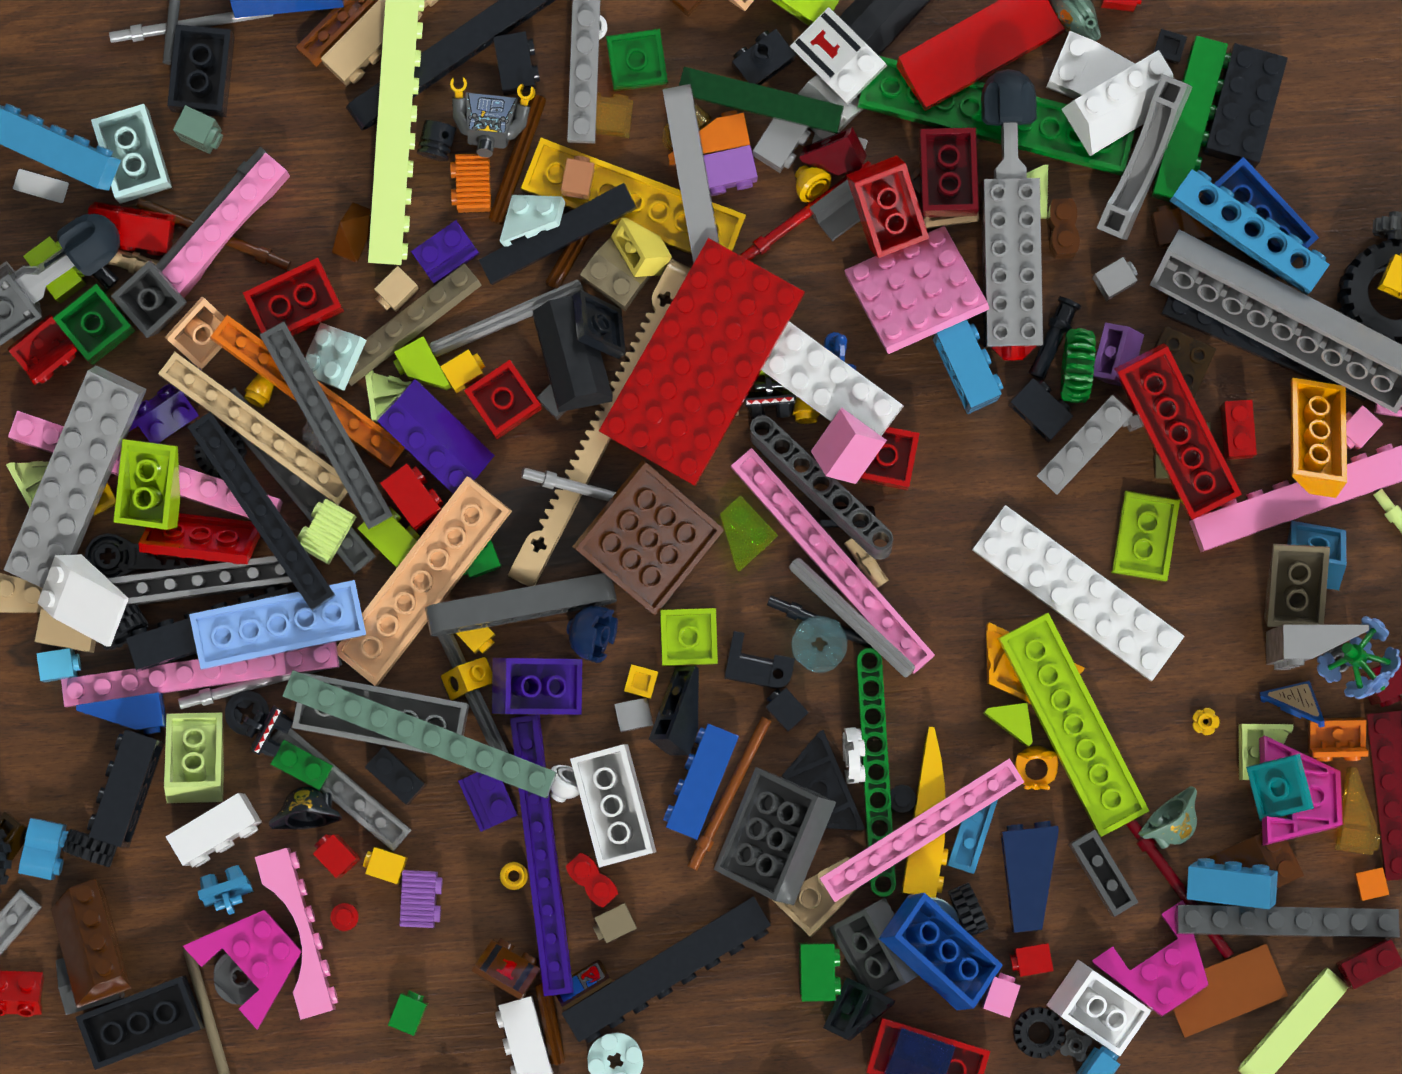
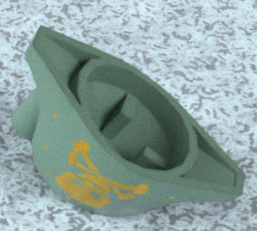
[1049,0,1101,41]
[1138,786,1197,849]

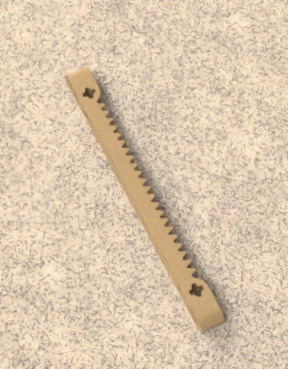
[508,259,691,587]

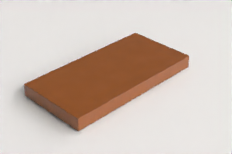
[1172,943,1288,1038]

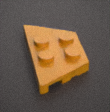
[986,622,1085,704]

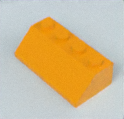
[1291,378,1347,498]

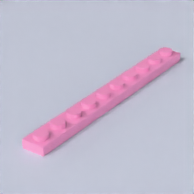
[731,448,935,674]
[61,642,339,707]

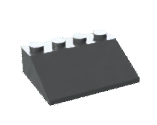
[713,767,836,905]

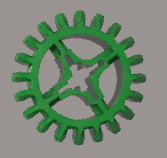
[1060,328,1096,403]

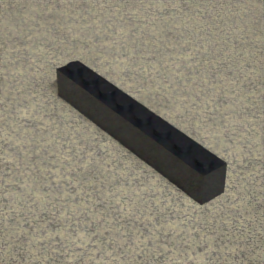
[562,896,771,1044]

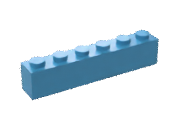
[0,103,121,191]

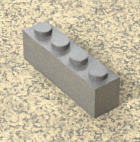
[1037,393,1135,494]

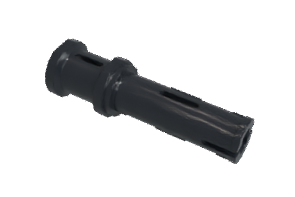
[1028,296,1082,380]

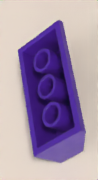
[376,379,495,494]

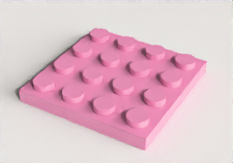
[844,226,989,354]

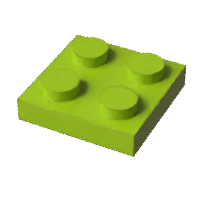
[661,608,718,666]

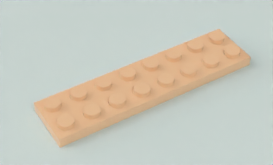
[337,476,512,686]

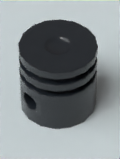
[417,120,456,161]

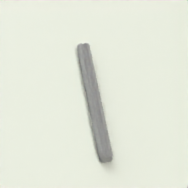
[430,280,584,357]
[789,558,915,677]

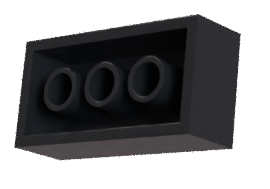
[1202,43,1288,168]
[87,730,165,848]
[76,975,205,1070]

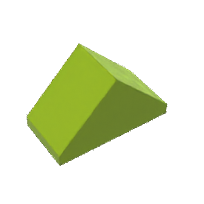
[983,703,1033,747]

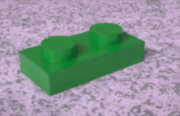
[271,740,334,791]

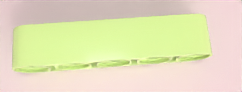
[1237,967,1349,1074]

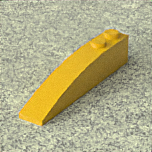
[901,727,948,898]

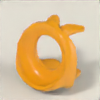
[1015,746,1058,790]

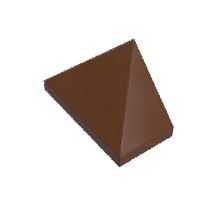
[332,202,371,263]

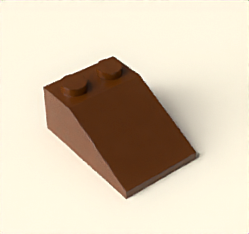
[1206,831,1304,906]

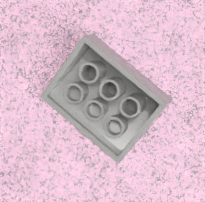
[1266,625,1369,670]

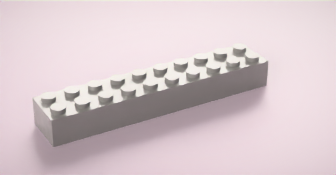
[1150,229,1402,414]

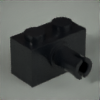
[732,29,796,85]

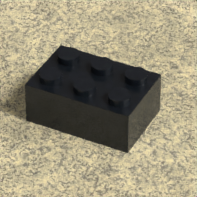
[167,25,235,117]

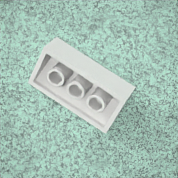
[1062,50,1173,156]
[570,744,656,867]

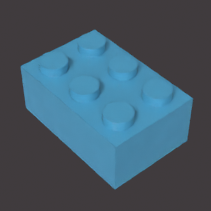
[933,319,1003,414]

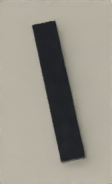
[479,183,637,285]

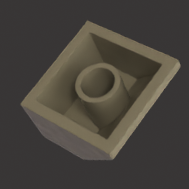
[580,237,651,311]

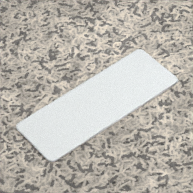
[13,169,69,203]

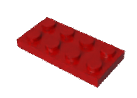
[138,513,261,565]

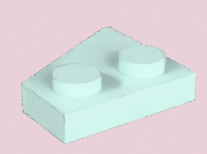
[500,195,566,246]

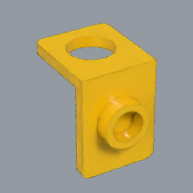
[441,657,492,700]

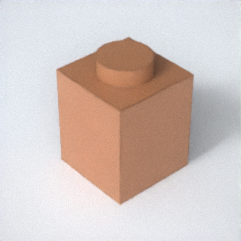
[561,156,595,200]

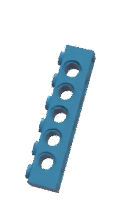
[1170,169,1330,295]

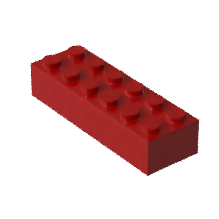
[1114,343,1242,520]

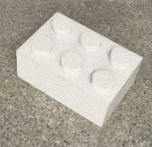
[166,793,262,868]

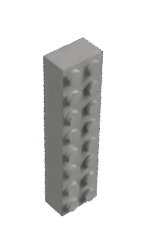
[4,366,147,588]

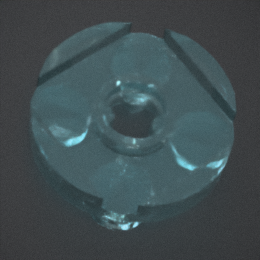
[792,616,848,673]

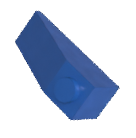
[76,692,166,735]

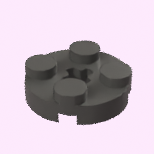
[214,953,259,1005]

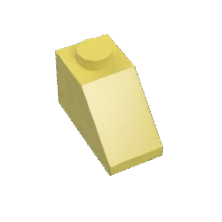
[611,218,672,277]

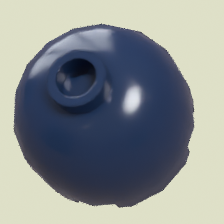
[567,606,618,663]

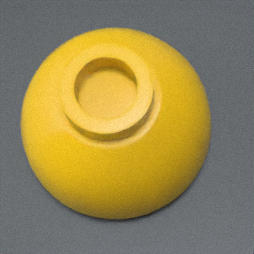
[795,165,832,202]

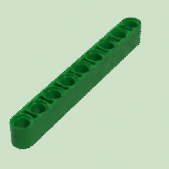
[856,648,896,897]

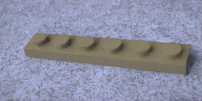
[348,263,482,386]

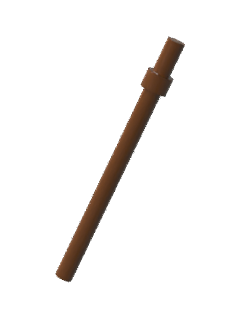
[136,197,291,271]

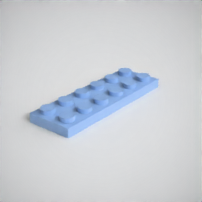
[189,580,366,670]

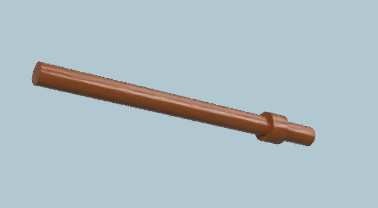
[687,717,772,871]

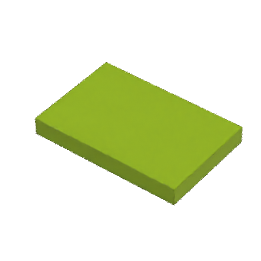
[1112,491,1180,582]

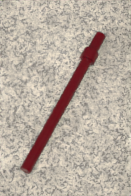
[1126,819,1234,959]

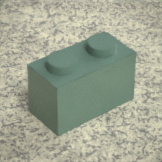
[173,105,223,154]

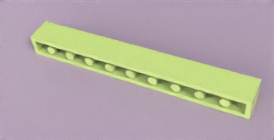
[368,0,424,265]

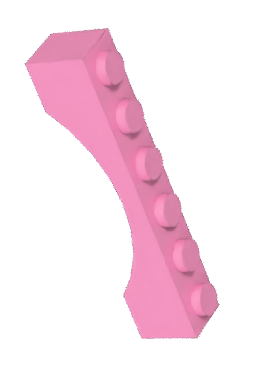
[162,153,290,298]
[255,848,338,1020]

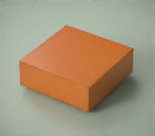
[1354,867,1389,901]

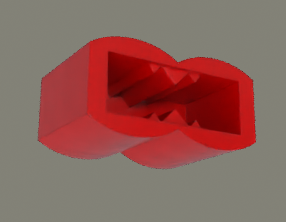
[566,853,619,908]

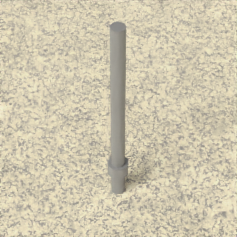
[109,12,273,43]
[521,467,616,502]
[178,656,342,709]

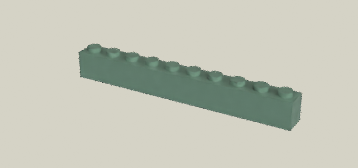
[283,670,557,799]

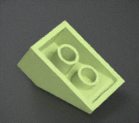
[164,712,224,803]

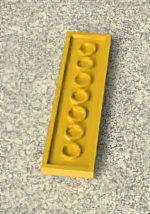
[521,138,746,254]

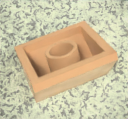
[165,297,225,370]

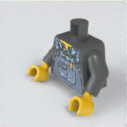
[450,77,535,158]

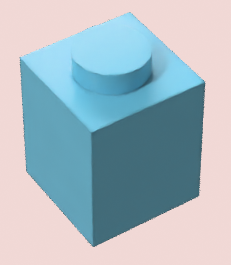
[36,648,81,682]

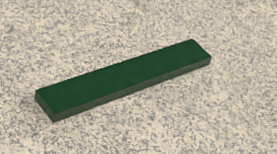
[679,67,844,134]

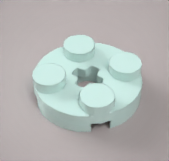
[587,1032,643,1074]

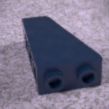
[1000,821,1059,933]

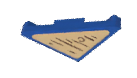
[1260,681,1325,727]

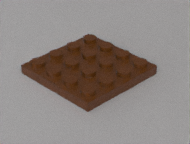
[572,460,724,615]

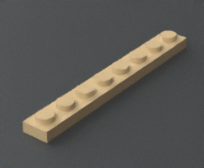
[158,352,348,506]

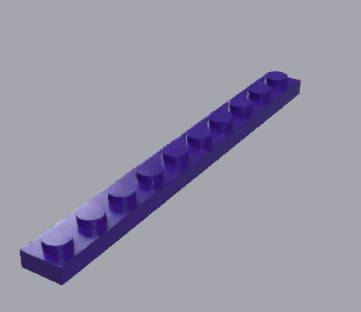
[510,714,574,996]

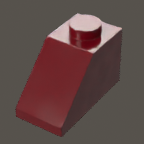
[799,127,867,175]

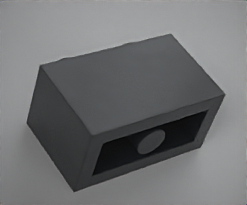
[493,31,540,96]
[1008,378,1073,443]
[365,746,427,805]

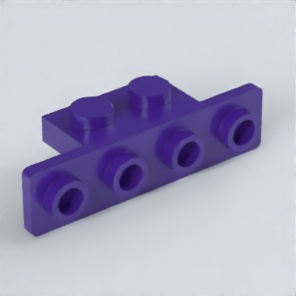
[129,367,203,443]

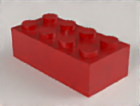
[865,1017,991,1074]

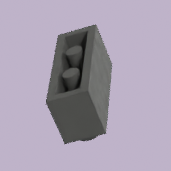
[1068,830,1138,917]

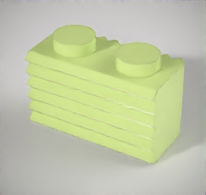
[297,499,357,565]

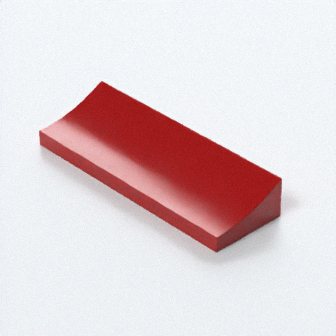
[896,0,1065,111]

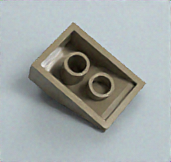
[1264,544,1330,627]

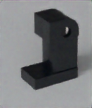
[725,631,795,689]

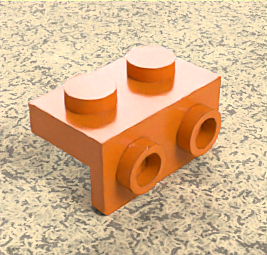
[1308,718,1368,762]

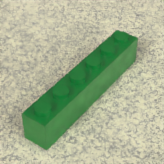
[1151,35,1230,203]

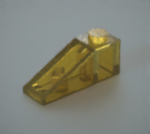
[1335,767,1380,855]

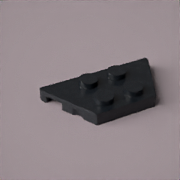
[782,730,865,831]

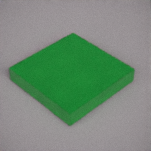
[606,29,668,91]

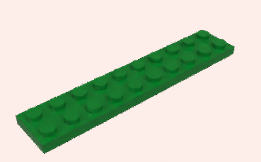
[857,55,1135,176]

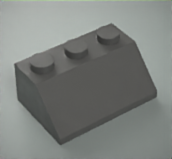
[829,897,919,994]

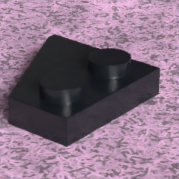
[823,977,896,1041]

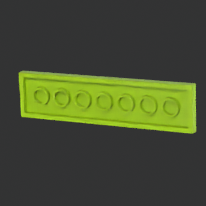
[998,613,1149,837]

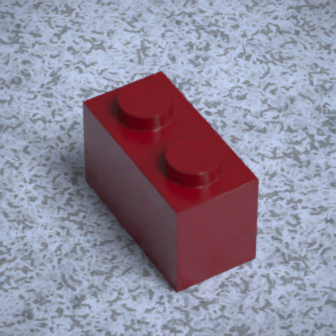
[1336,939,1402,989]

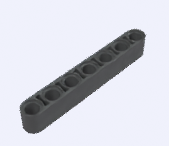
[750,415,893,560]
[425,573,617,636]

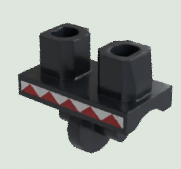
[745,374,795,420]
[243,705,293,757]

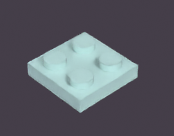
[305,322,367,390]

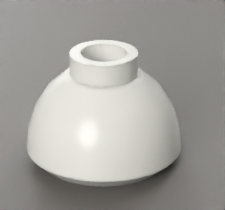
[550,765,579,802]

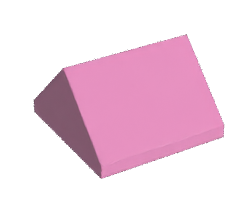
[811,408,887,484]

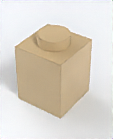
[375,266,419,312]

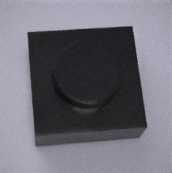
[1153,29,1187,64]

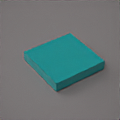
[1246,754,1314,821]

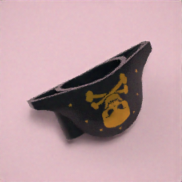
[269,786,342,829]

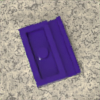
[411,220,479,285]
[458,772,518,832]

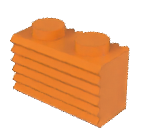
[450,154,491,213]

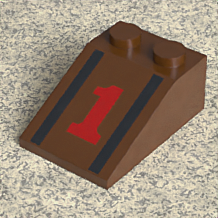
[471,938,541,1000]

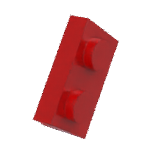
[0,971,44,1017]

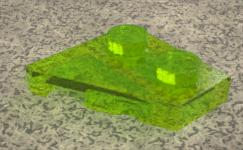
[720,495,778,572]

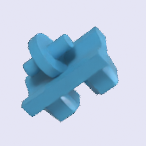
[197,865,254,915]

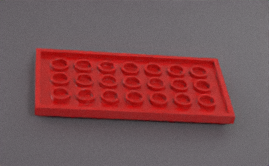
[599,238,805,486]

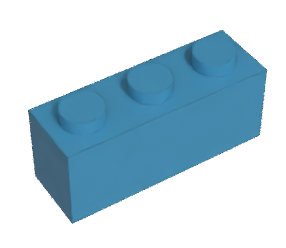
[1187,858,1278,909]

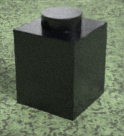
[765,688,809,732]

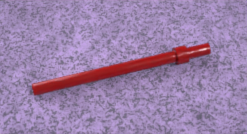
[740,161,872,261]

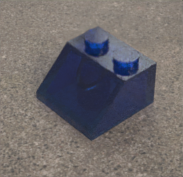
[884,1027,956,1074]

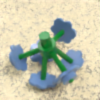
[1317,616,1401,699]

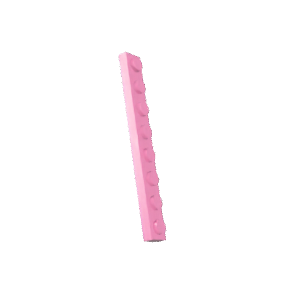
[819,758,1024,902]

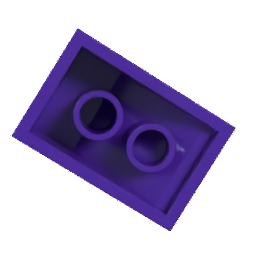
[492,658,582,715]

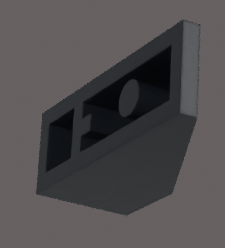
[648,666,699,755]

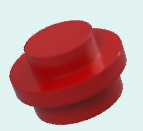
[330,903,359,931]

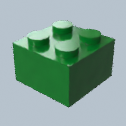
[53,284,136,365]
[799,943,841,1002]

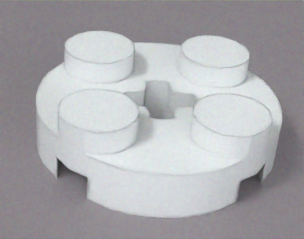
[843,727,865,784]

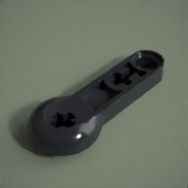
[84,533,204,578]

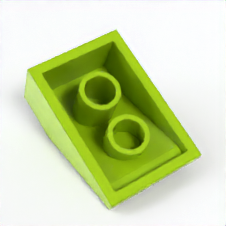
[114,439,180,530]

